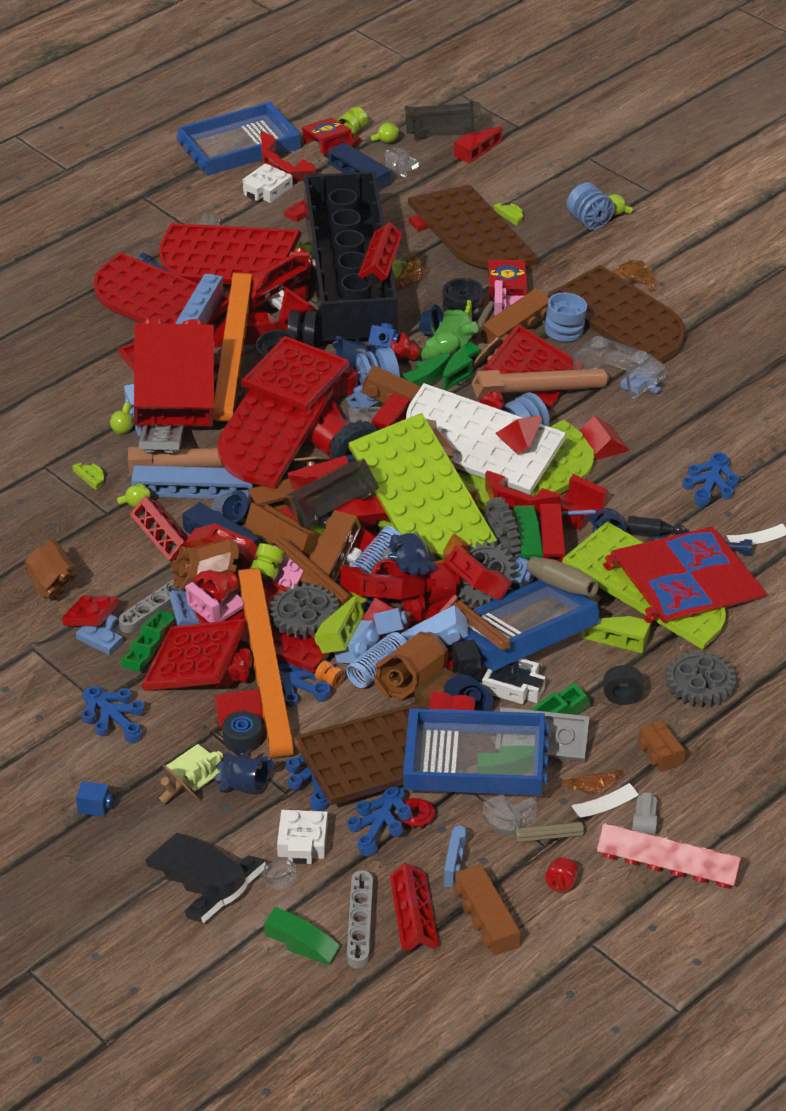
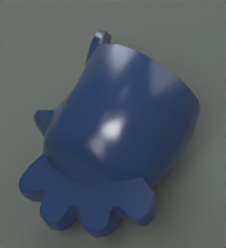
[332,336,376,371]
[586,508,627,533]
[388,533,436,575]
[215,749,275,794]

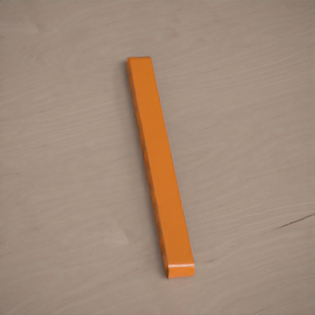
[213,273,253,422]
[238,568,294,758]

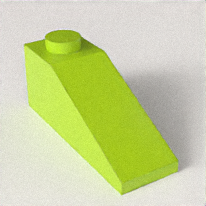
[315,596,365,654]
[581,616,651,653]

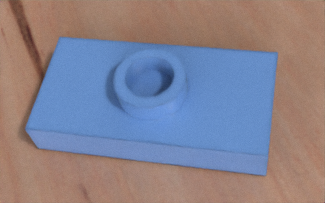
[169,590,200,626]

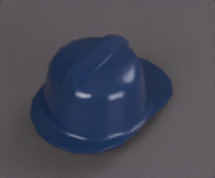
[419,304,443,336]
[211,490,251,523]
[443,674,493,711]

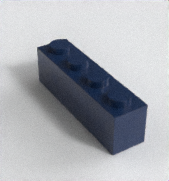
[328,142,391,191]
[182,502,259,565]

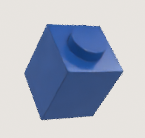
[76,781,113,817]

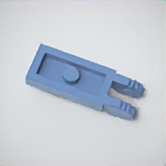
[444,825,466,888]

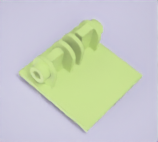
[166,744,223,792]

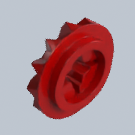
[398,798,434,828]

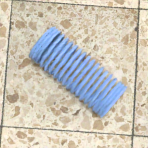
[350,526,402,574]
[346,632,407,688]

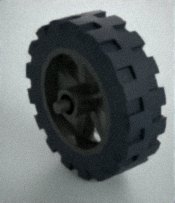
[329,420,378,465]

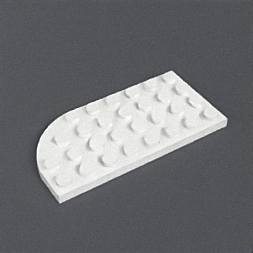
[406,383,566,495]

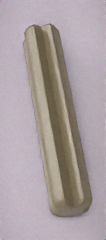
[515,822,584,842]

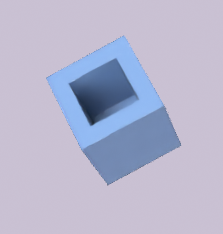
[373,608,407,635]

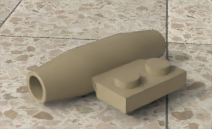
[527,557,601,604]

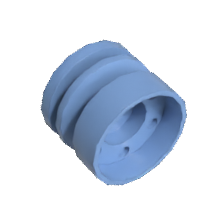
[566,182,614,230]
[544,292,587,342]
[356,347,400,385]
[499,392,550,426]

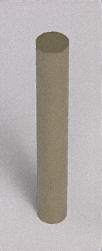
[472,301,494,339]

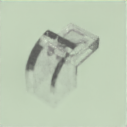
[384,146,419,178]
[483,794,537,835]

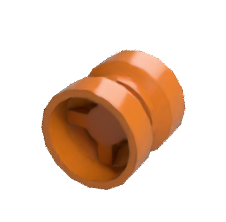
[315,660,345,689]

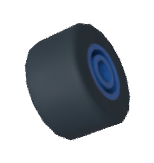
[222,711,263,754]

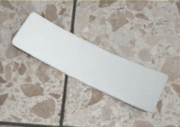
[727,524,786,545]
[572,783,638,817]

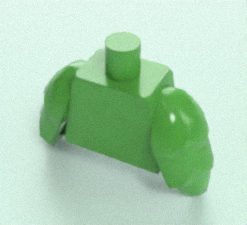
[421,310,478,360]

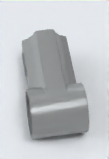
[632,792,657,835]

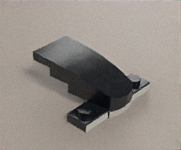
[145,833,267,923]

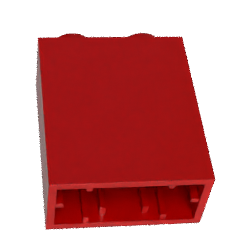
[134,318,214,427]

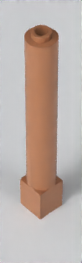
[472,368,609,399]
[128,447,223,475]

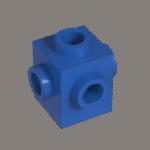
[368,323,399,349]

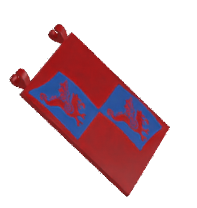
[603,526,767,623]

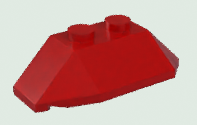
[249,254,312,309]
[214,311,287,348]

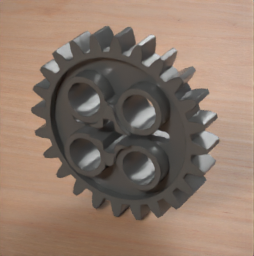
[485,497,521,558]
[454,540,519,608]
[269,582,339,639]
[665,650,737,707]

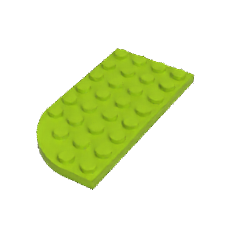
[349,413,497,559]
[458,420,594,518]
[562,521,726,650]

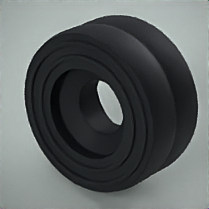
[603,665,643,705]

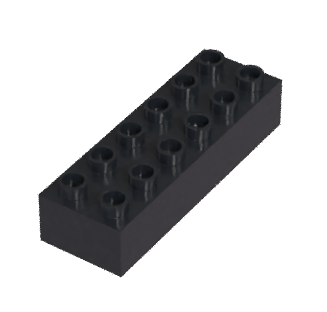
[304,171,398,342]

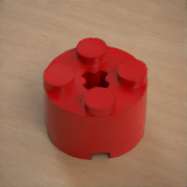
[312,414,351,458]
[423,560,460,604]

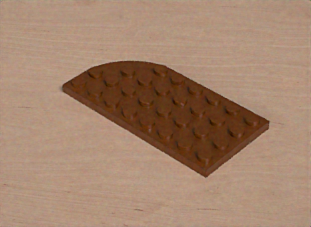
[408,185,539,269]
[547,265,684,367]
[294,704,496,806]

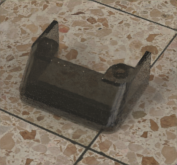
[405,101,481,138]
[283,459,379,529]

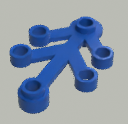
[682,452,739,507]
[278,662,331,707]
[82,686,144,743]
[286,754,328,811]
[347,787,412,856]

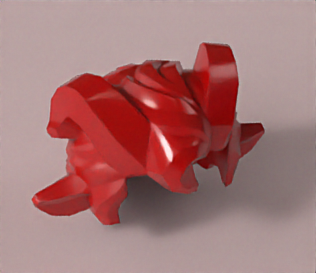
[215,648,252,688]

